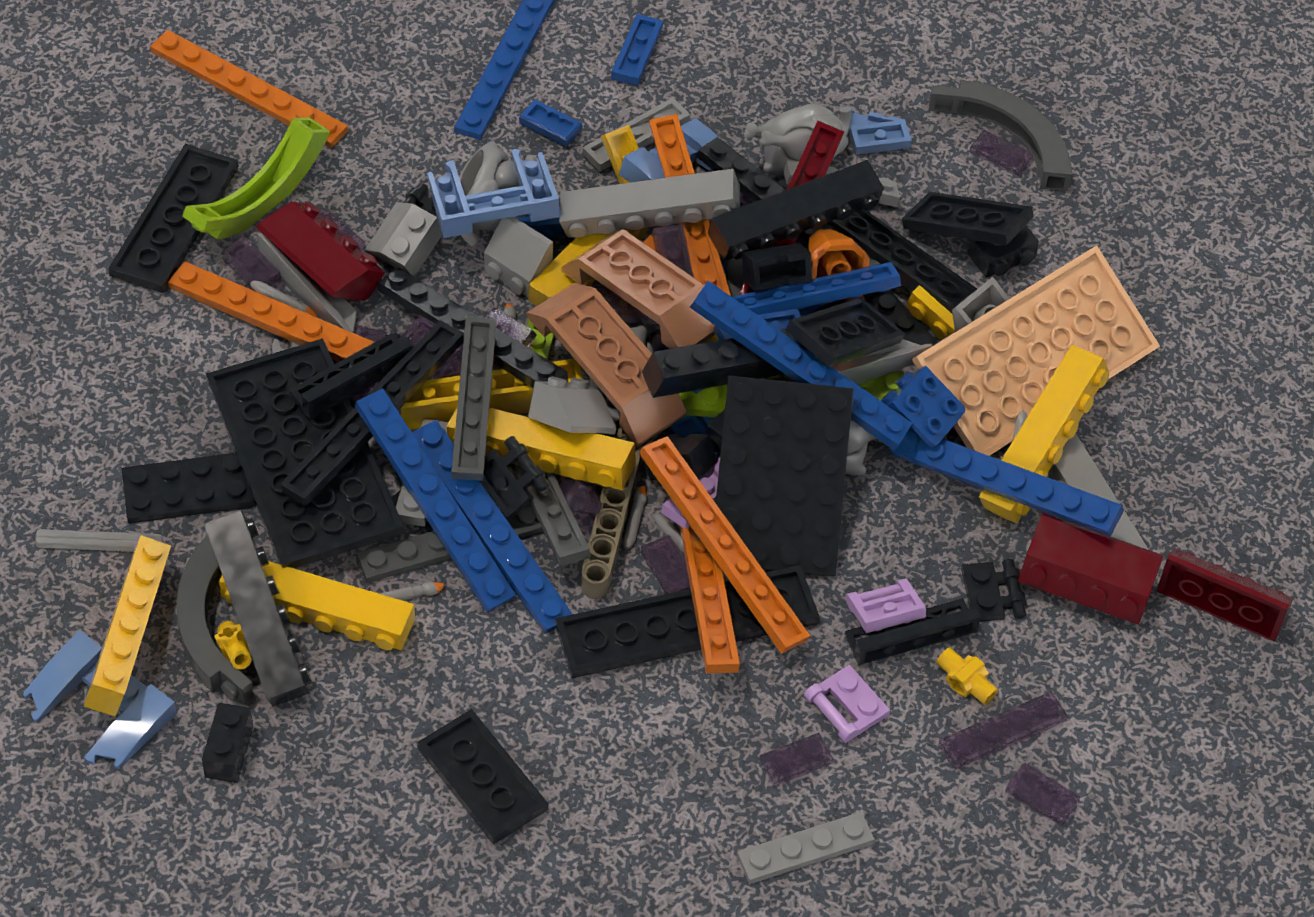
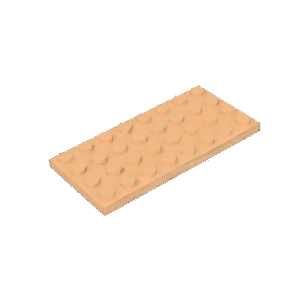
[912,245,1160,456]

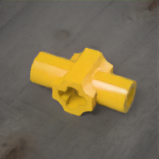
[214,621,252,670]
[936,647,998,705]

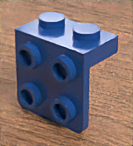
[880,365,965,447]

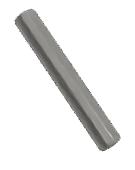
[35,529,163,552]

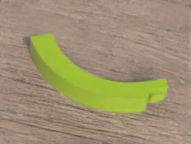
[182,117,330,240]

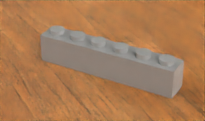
[559,169,740,238]
[1047,434,1149,550]

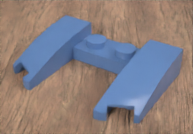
[619,118,718,183]
[427,149,560,238]
[23,630,177,769]

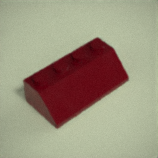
[256,201,385,301]
[1018,513,1164,625]
[1156,548,1294,642]

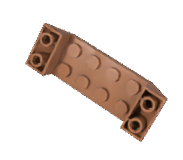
[561,229,716,349]
[526,283,687,447]

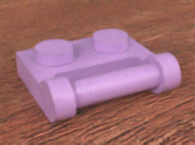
[845,578,926,633]
[804,665,890,743]

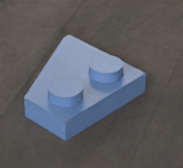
[848,107,912,155]

